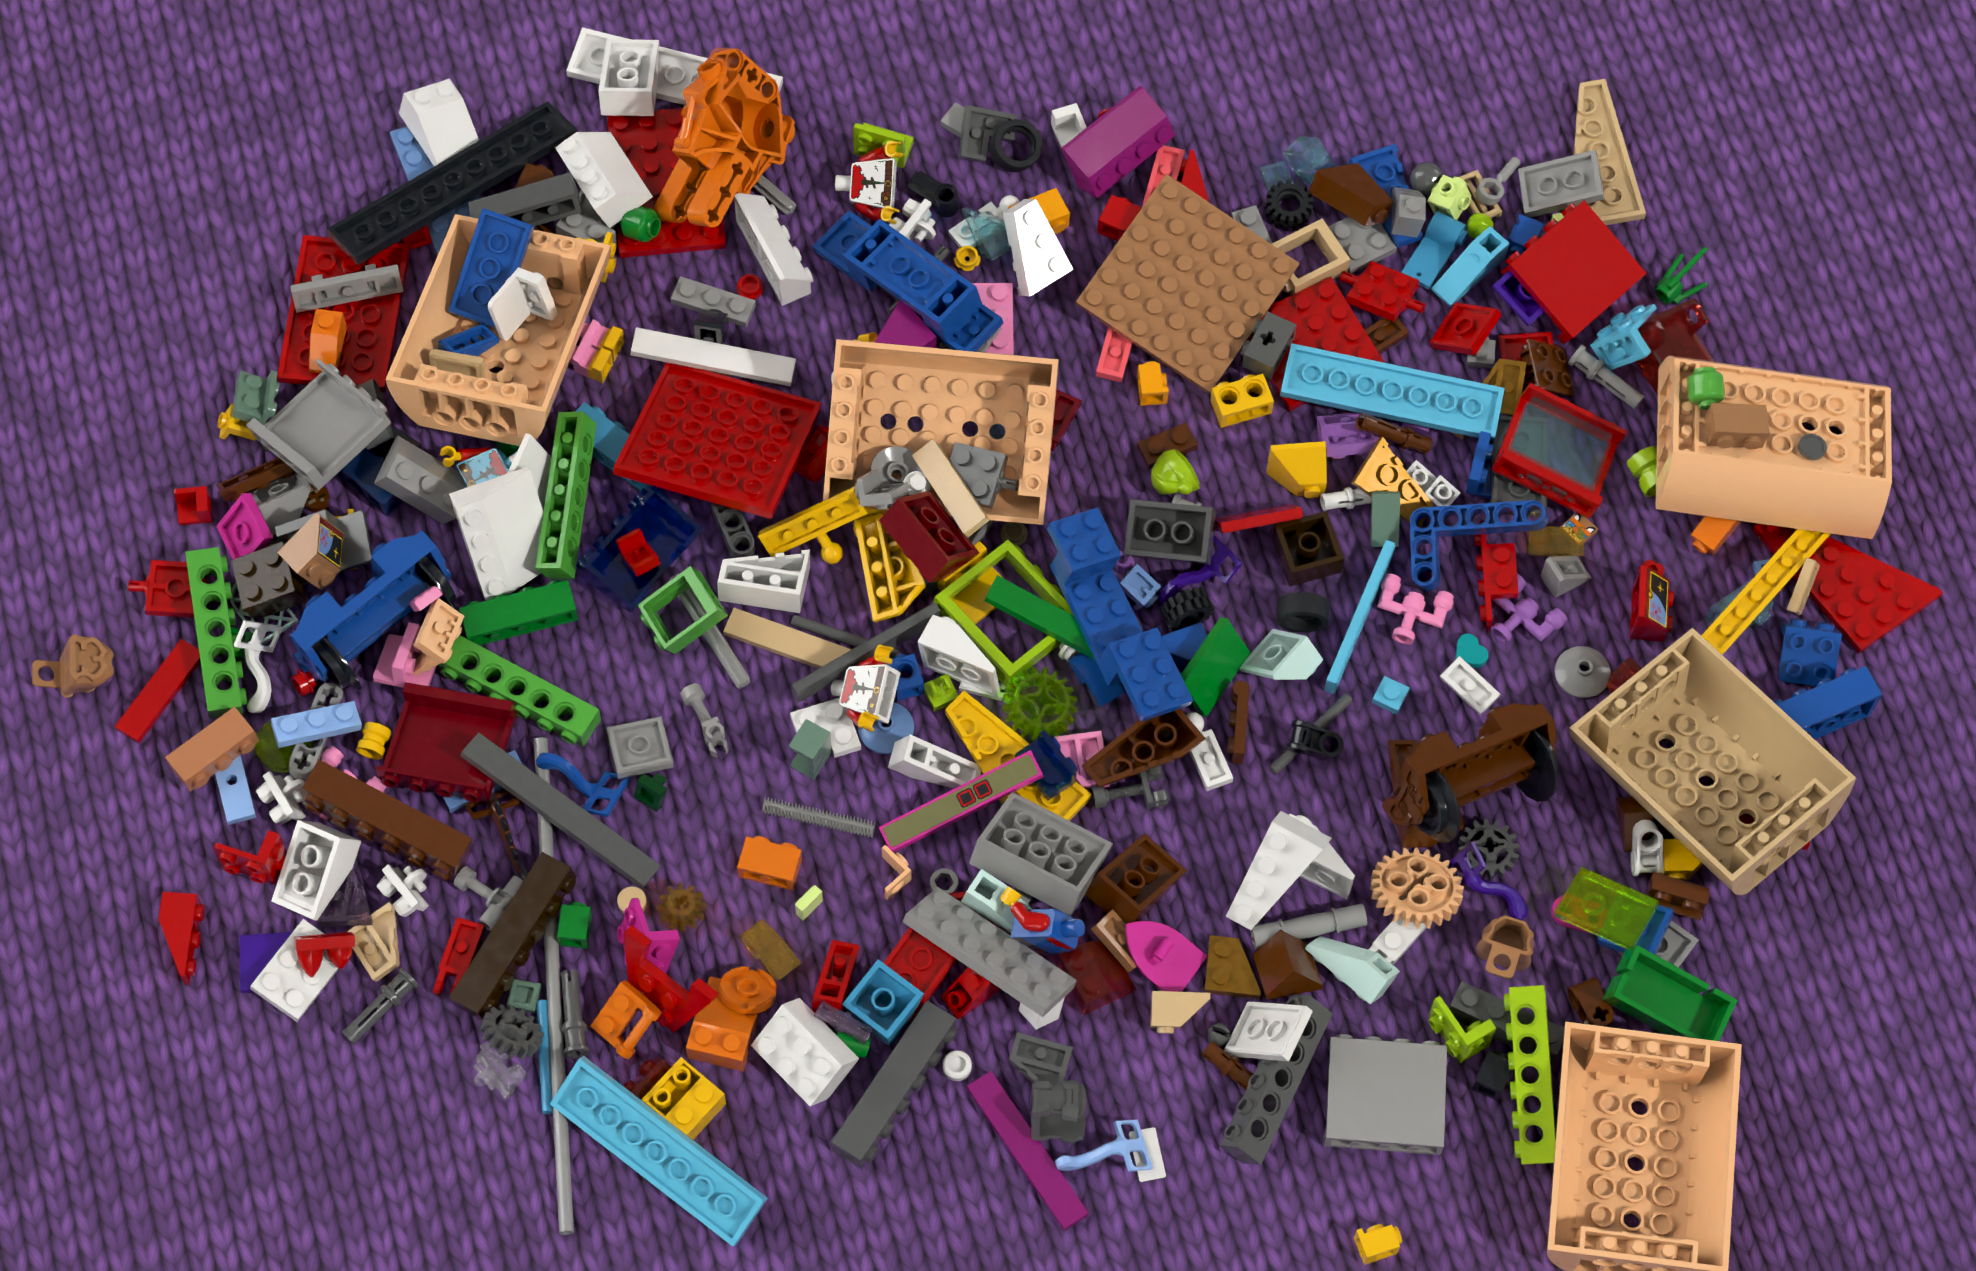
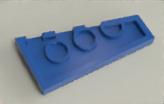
[1348,144,1422,248]

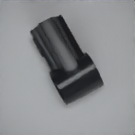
[907,171,959,217]

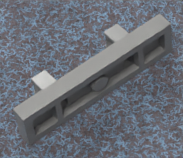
[290,264,403,313]

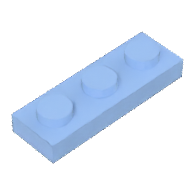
[271,701,362,748]

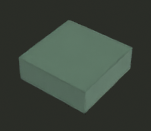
[506,979,542,1014]

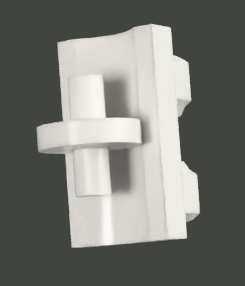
[889,198,936,243]
[256,771,306,825]
[376,864,429,917]

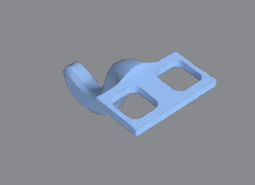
[1055,1119,1153,1172]

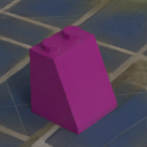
[875,301,937,348]

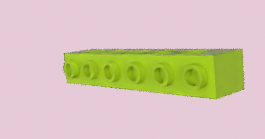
[1504,985,1556,1164]

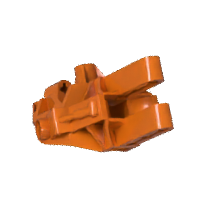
[654,47,795,227]

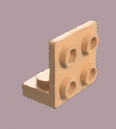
[413,598,464,676]

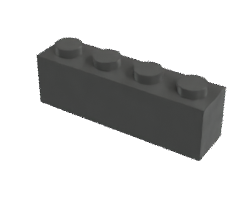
[468,172,582,226]
[1449,981,1564,1065]

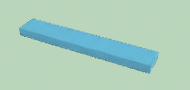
[1324,540,1396,694]

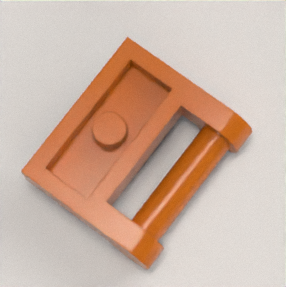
[590,980,661,1059]

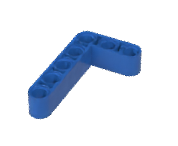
[1410,500,1549,592]

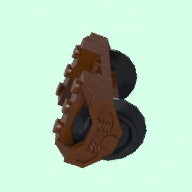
[1382,703,1559,843]

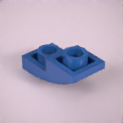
[1067,652,1125,707]

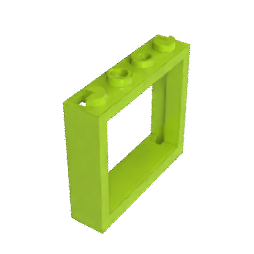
[933,540,1074,687]

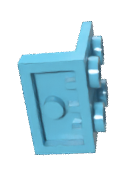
[1590,304,1657,371]

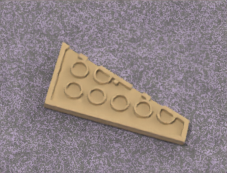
[1573,79,1646,225]

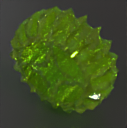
[1002,666,1077,742]

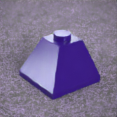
[1492,270,1544,326]

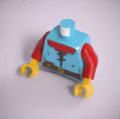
[440,446,517,487]

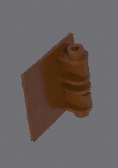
[1520,339,1575,397]

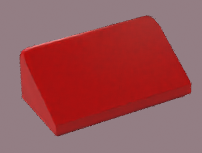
[794,425,829,483]

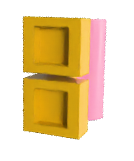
[569,319,625,384]

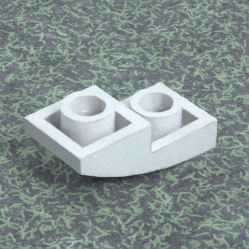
[1407,460,1461,507]

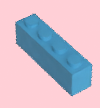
[575,402,659,498]

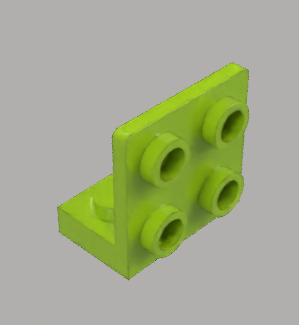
[853,123,914,168]
[1428,996,1496,1064]

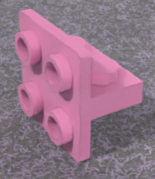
[373,622,437,688]

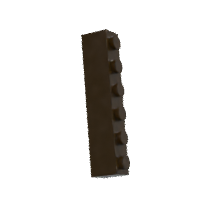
[449,852,577,1020]

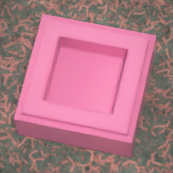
[409,586,443,612]

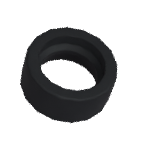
[990,119,1043,172]
[1276,592,1329,633]

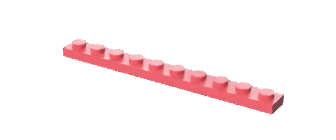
[1096,145,1185,383]

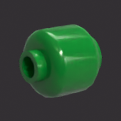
[619,206,661,242]

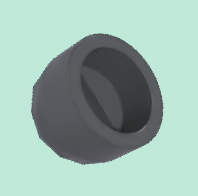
[1207,1023,1231,1048]

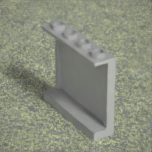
[246,359,391,490]
[1324,1034,1447,1155]

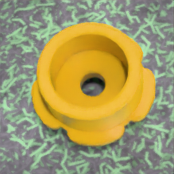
[954,246,981,271]

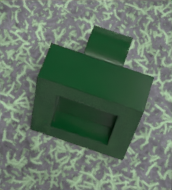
[634,773,668,812]

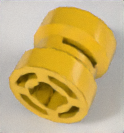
[356,722,392,760]

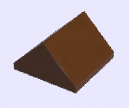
[1253,930,1323,1000]

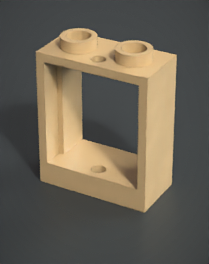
[1272,218,1350,296]

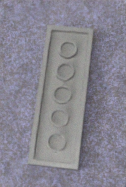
[903,887,1077,1017]

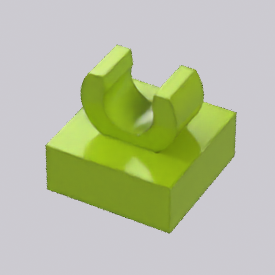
[924,674,959,712]

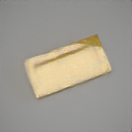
[1528,526,1585,556]

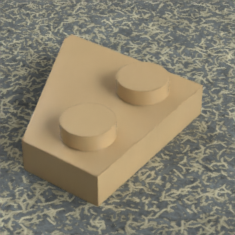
[347,902,400,982]

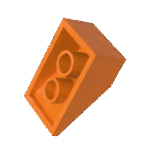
[686,976,760,1072]

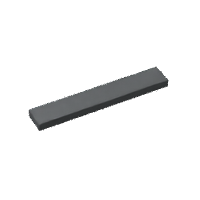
[792,603,940,703]

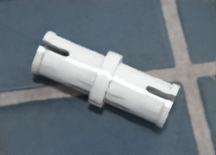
[1320,487,1372,511]

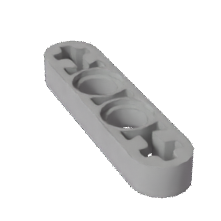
[289,683,343,780]

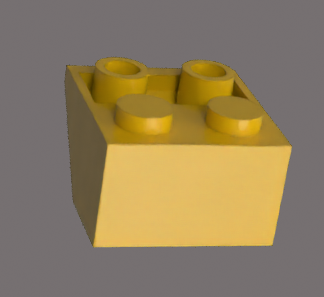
[642,1057,726,1140]

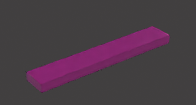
[967,1071,1089,1231]

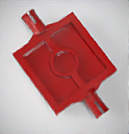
[1340,261,1426,322]
[128,560,208,618]

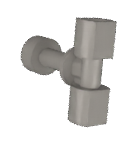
[453,866,523,932]

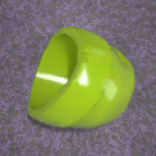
[1151,449,1200,495]

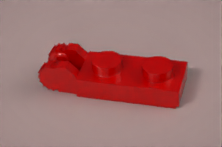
[433,917,485,995]

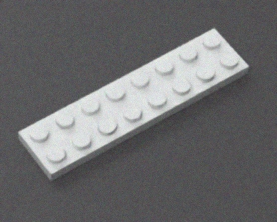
[566,27,783,105]

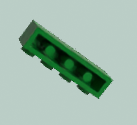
[459,580,578,646]

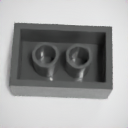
[1124,499,1217,565]

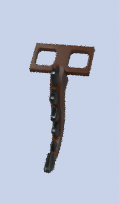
[464,789,529,880]

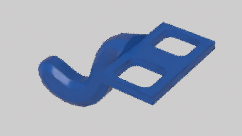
[536,753,630,817]

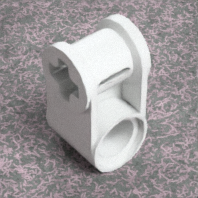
[1631,819,1664,876]

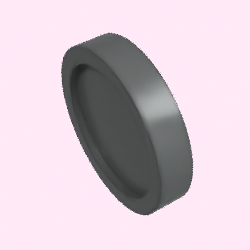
[1798,434,1827,461]

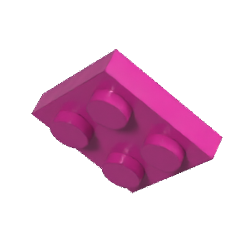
[216,493,273,560]

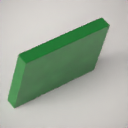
[1181,617,1250,717]

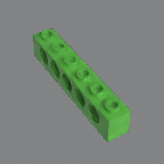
[535,412,597,579]
[185,547,247,719]
[439,635,601,747]

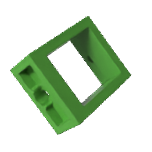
[638,566,728,654]

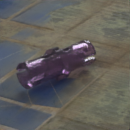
[814,1000,873,1045]

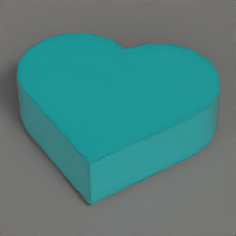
[1455,634,1489,668]

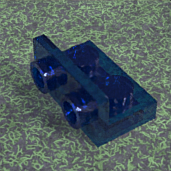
[1015,730,1077,801]

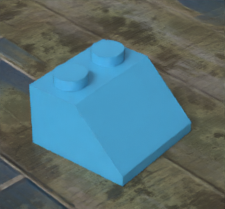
[842,959,924,1047]

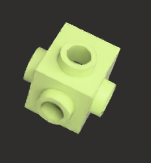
[1427,175,1472,220]

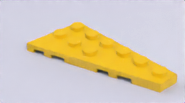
[945,691,1092,821]

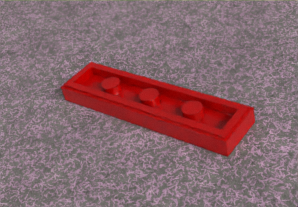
[114,639,201,744]

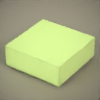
[795,885,823,921]

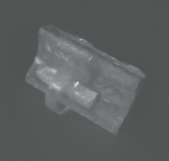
[473,1041,526,1099]

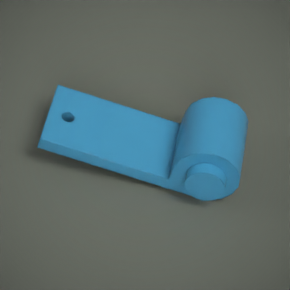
[1401,211,1469,290]

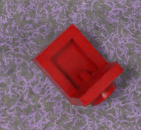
[616,528,661,577]

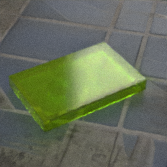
[1554,867,1659,949]

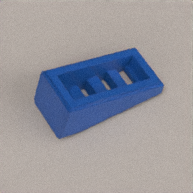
[438,324,499,356]

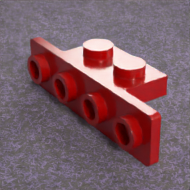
[1474,520,1519,631]

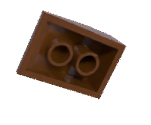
[1085,833,1187,924]

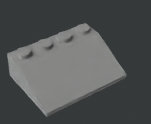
[969,792,1113,916]

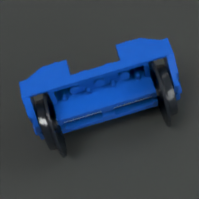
[290,530,456,692]

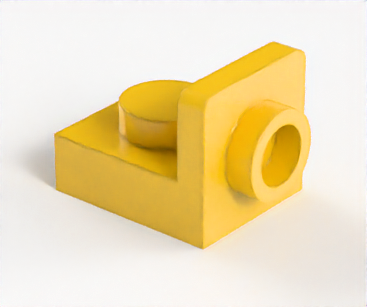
[217,404,257,441]

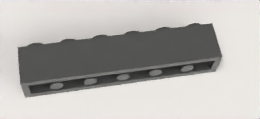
[831,1001,958,1168]

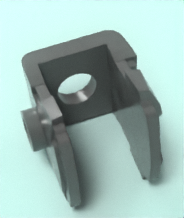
[1031,1080,1087,1143]

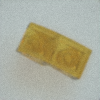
[739,919,801,981]

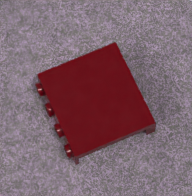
[375,682,517,803]

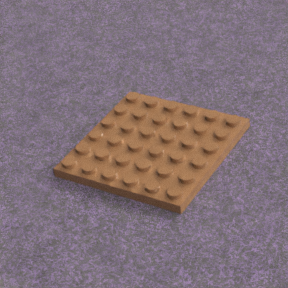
[1075,174,1300,394]

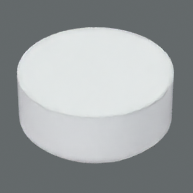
[943,1050,972,1081]

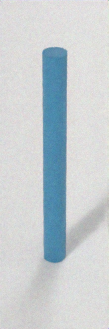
[536,1000,553,1114]

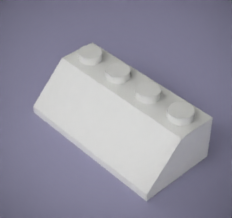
[555,132,653,228]
[734,193,813,306]

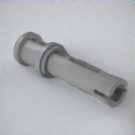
[1568,345,1645,410]

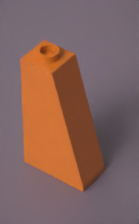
[1691,516,1742,556]

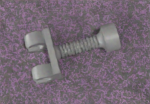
[680,683,728,758]

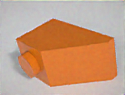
[309,309,347,373]

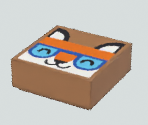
[1558,512,1598,549]

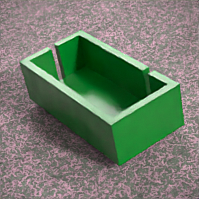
[1602,945,1738,1041]

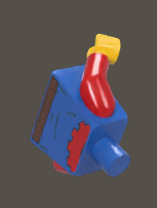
[1000,886,1085,955]

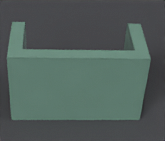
[789,719,831,780]

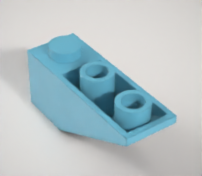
[1431,226,1510,307]

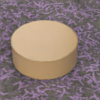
[617,887,647,914]

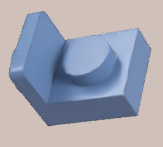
[1119,564,1161,611]

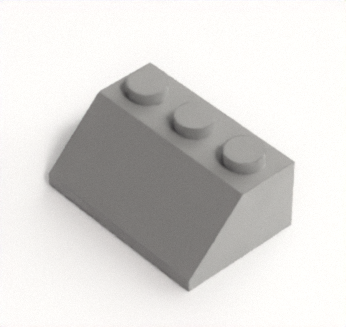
[374,436,467,524]

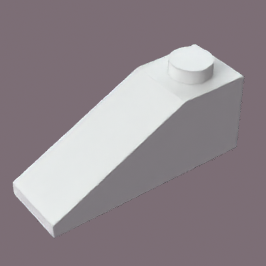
[888,734,981,788]

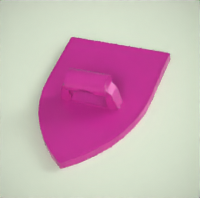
[1125,921,1207,992]

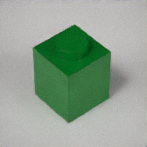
[557,902,592,949]

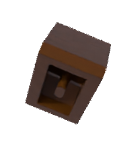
[1615,797,1653,852]

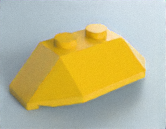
[854,513,926,622]

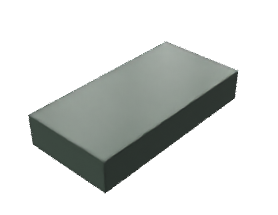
[1370,491,1400,547]

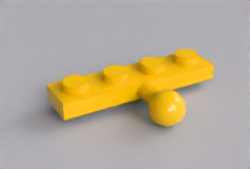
[758,487,868,564]

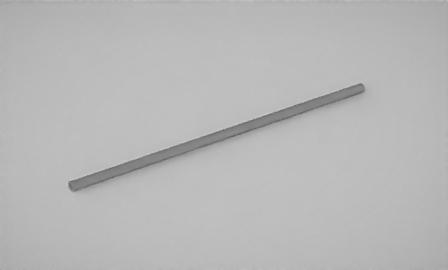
[534,737,574,1235]

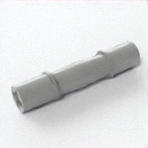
[1250,903,1367,949]

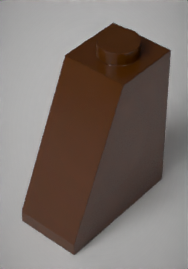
[1309,163,1394,226]

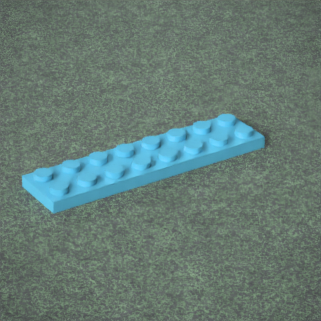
[1280,343,1505,441]
[550,1056,768,1247]

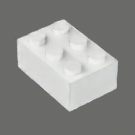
[751,998,859,1107]

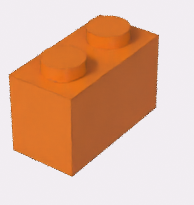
[737,836,802,891]

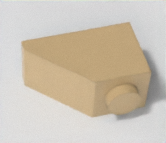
[1150,991,1210,1034]

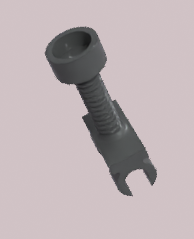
[1090,766,1169,809]

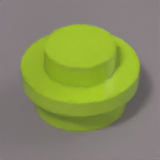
[1467,213,1493,238]

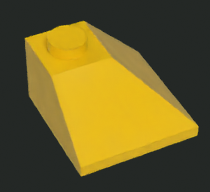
[1266,441,1327,498]

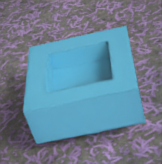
[1372,676,1410,715]

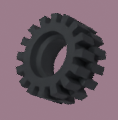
[1265,179,1314,231]
[1160,587,1215,632]

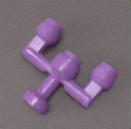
[1491,573,1567,644]

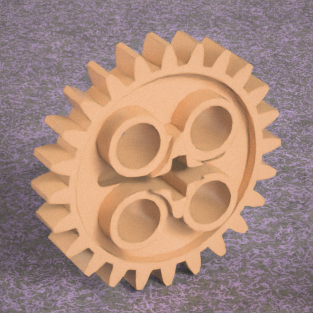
[1370,848,1464,929]

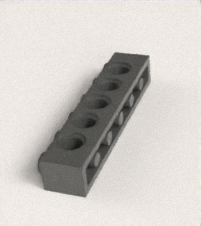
[1219,995,1333,1165]

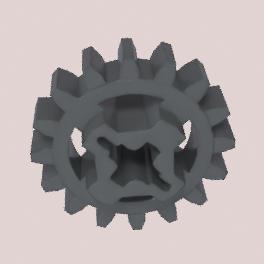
[1457,818,1520,881]
[480,1005,544,1060]

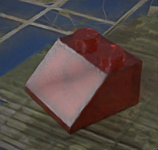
[1058,941,1136,1015]

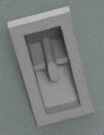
[1540,556,1592,598]

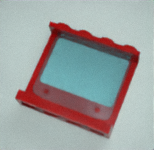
[1492,383,1627,519]

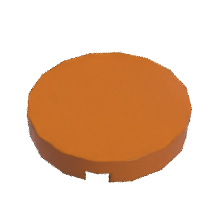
[719,966,776,1014]

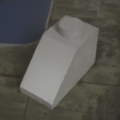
[1391,187,1426,238]

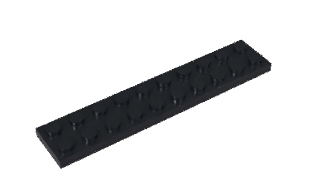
[327,101,578,265]

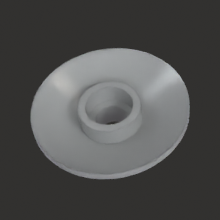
[870,446,923,497]
[1555,646,1611,699]

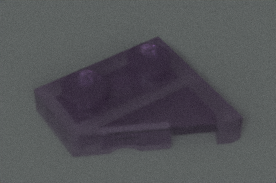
[317,870,373,927]

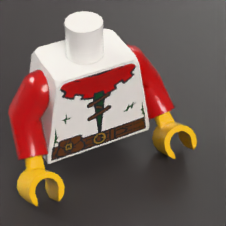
[835,141,903,225]
[831,645,901,732]

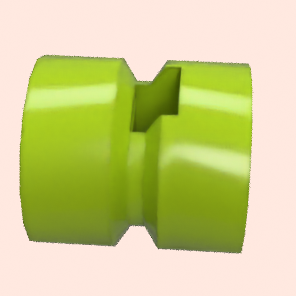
[1627,446,1657,497]

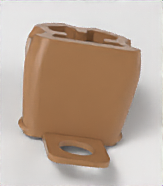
[32,634,114,698]
[1476,915,1534,979]

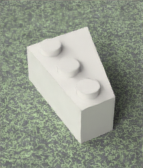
[1003,199,1073,297]
[717,549,810,613]

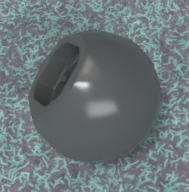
[1410,162,1443,195]

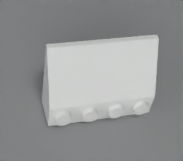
[449,466,543,601]

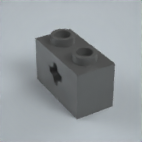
[1240,311,1297,380]

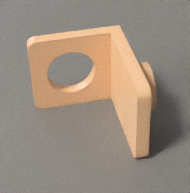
[882,845,911,901]

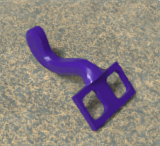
[1157,535,1243,606]
[1448,841,1528,921]

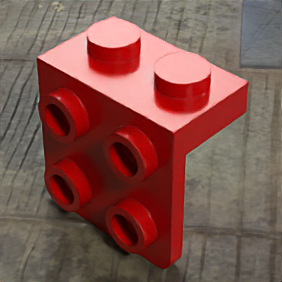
[213,830,287,884]

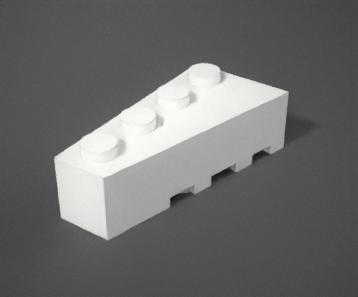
[1226,811,1332,930]

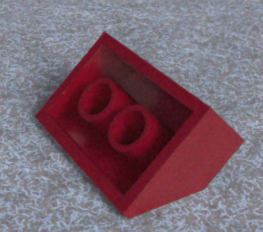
[879,491,979,583]

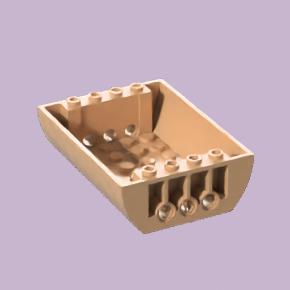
[386,214,611,446]
[823,339,1059,525]
[1656,356,1892,539]

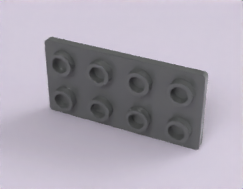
[265,510,373,586]

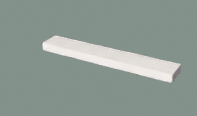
[631,327,796,387]

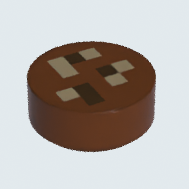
[304,484,330,512]

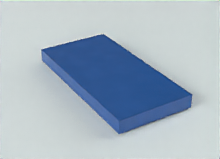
[448,208,535,328]

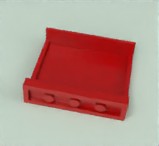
[1501,200,1647,345]

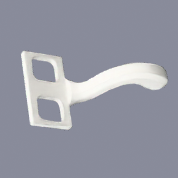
[234,620,283,713]

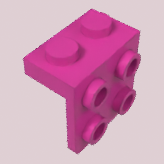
[617,898,680,973]

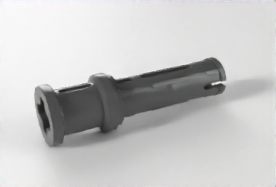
[341,967,419,1045]
[560,969,590,1059]

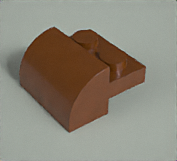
[1645,872,1710,921]

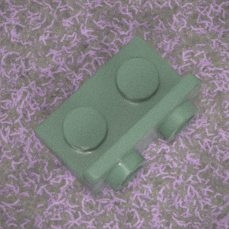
[232,370,280,425]

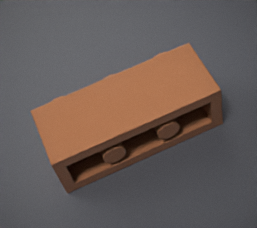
[165,706,259,792]

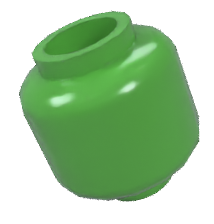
[1687,367,1725,410]

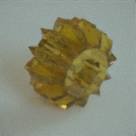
[657,882,706,933]

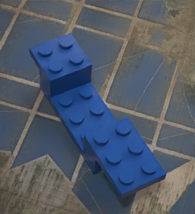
[812,211,1004,352]
[1047,507,1193,722]

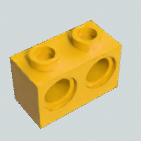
[1210,374,1274,428]

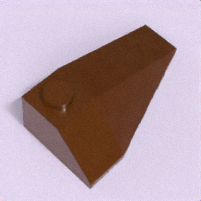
[1082,709,1205,788]

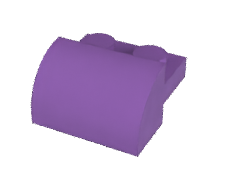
[1317,412,1379,459]

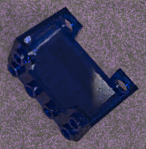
[575,486,703,612]

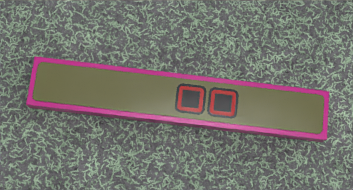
[879,750,1044,853]

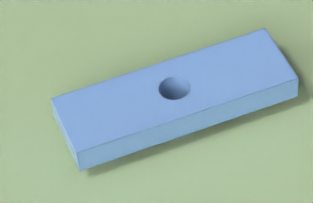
[215,755,257,825]

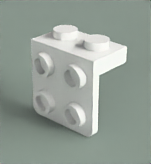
[488,267,558,341]

